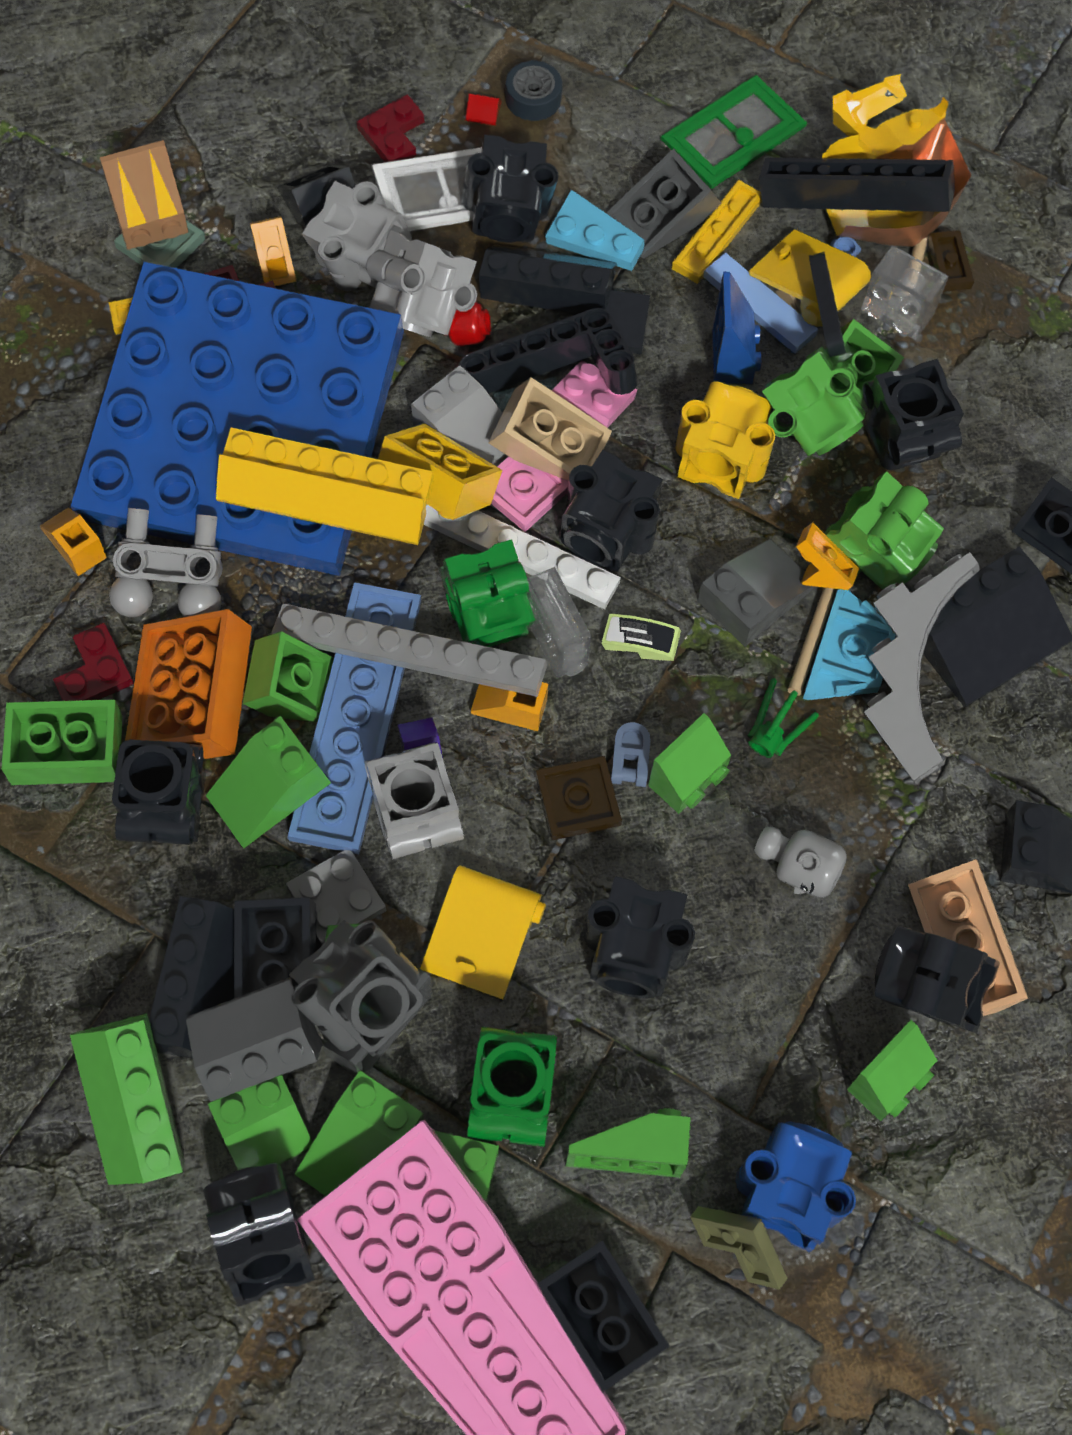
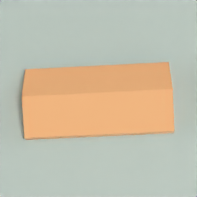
[908,859,1028,1016]

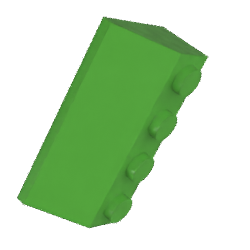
[70,1013,185,1185]

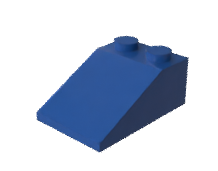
[712,272,761,384]

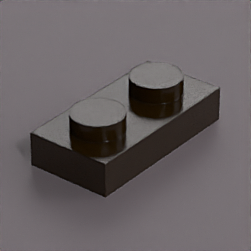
[927,230,974,292]

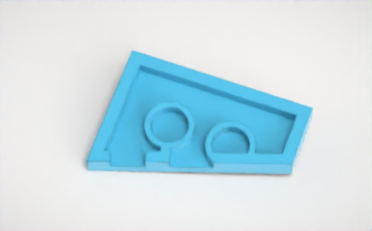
[546,190,644,271]

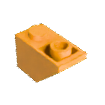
[40,508,107,576]
[471,682,548,731]

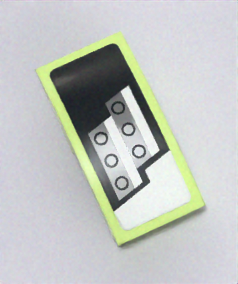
[601,614,681,661]

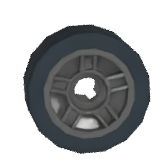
[505,60,563,121]

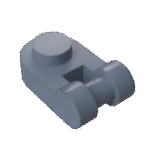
[611,722,650,787]

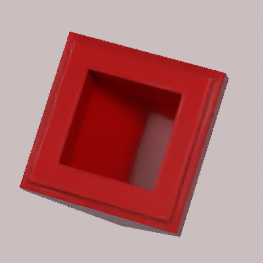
[466,93,502,126]

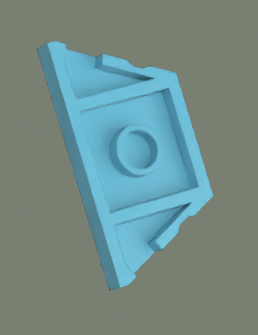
[803,589,896,700]

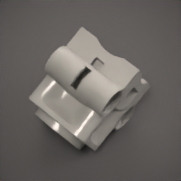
[302,181,412,291]
[366,230,477,337]
[364,742,464,859]

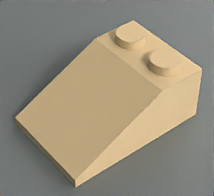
[488,377,612,481]

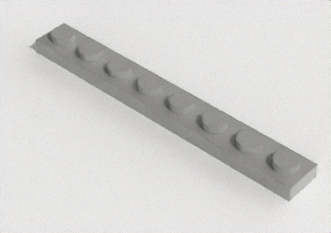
[271,603,548,697]

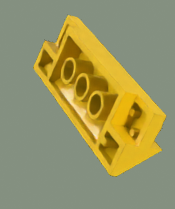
[216,427,434,545]

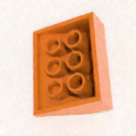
[125,609,252,759]

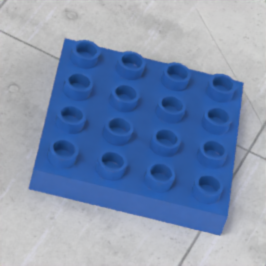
[70,262,404,576]

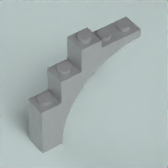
[864,552,980,784]

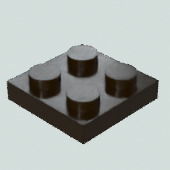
[535,756,622,840]

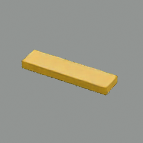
[672,179,762,284]

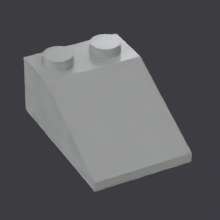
[411,365,508,466]

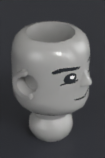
[754,826,847,898]

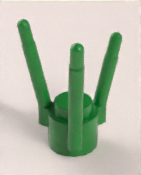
[747,678,819,758]

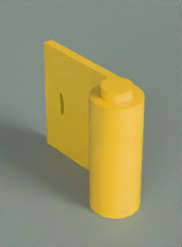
[749,229,871,327]
[420,865,546,1000]

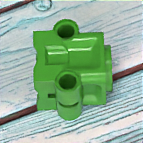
[762,346,866,456]
[824,471,944,590]

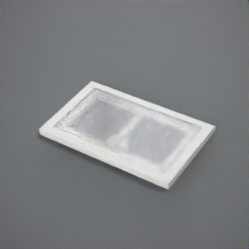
[372,147,482,231]

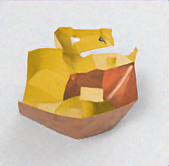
[822,74,971,247]

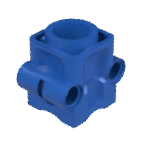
[735,1122,856,1252]

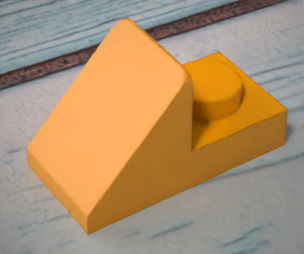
[250,216,296,286]
[796,522,859,590]

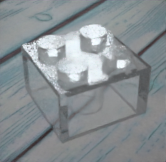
[861,245,948,340]

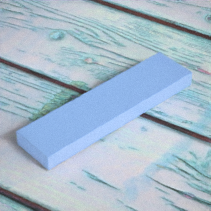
[703,253,818,354]

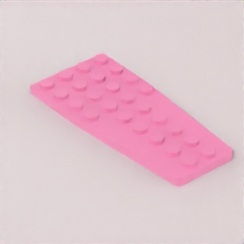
[297,1120,626,1435]

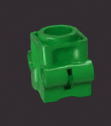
[439,539,536,647]
[467,1027,557,1147]

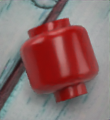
[445,302,491,346]

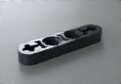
[809,252,846,358]

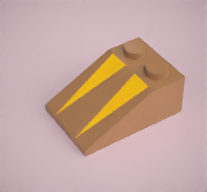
[100,140,189,250]

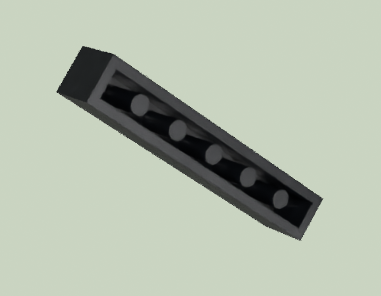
[759,157,955,212]

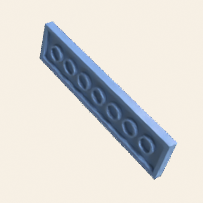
[288,582,421,854]

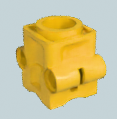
[675,381,775,499]

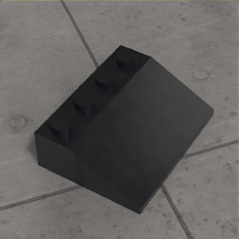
[923,546,1072,707]

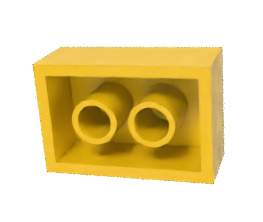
[378,423,502,520]

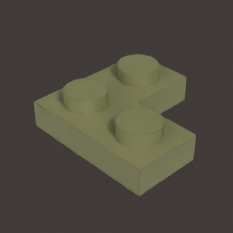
[690,1206,787,1290]

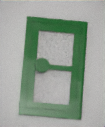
[660,75,807,189]

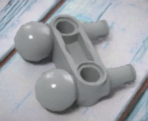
[109,508,223,617]

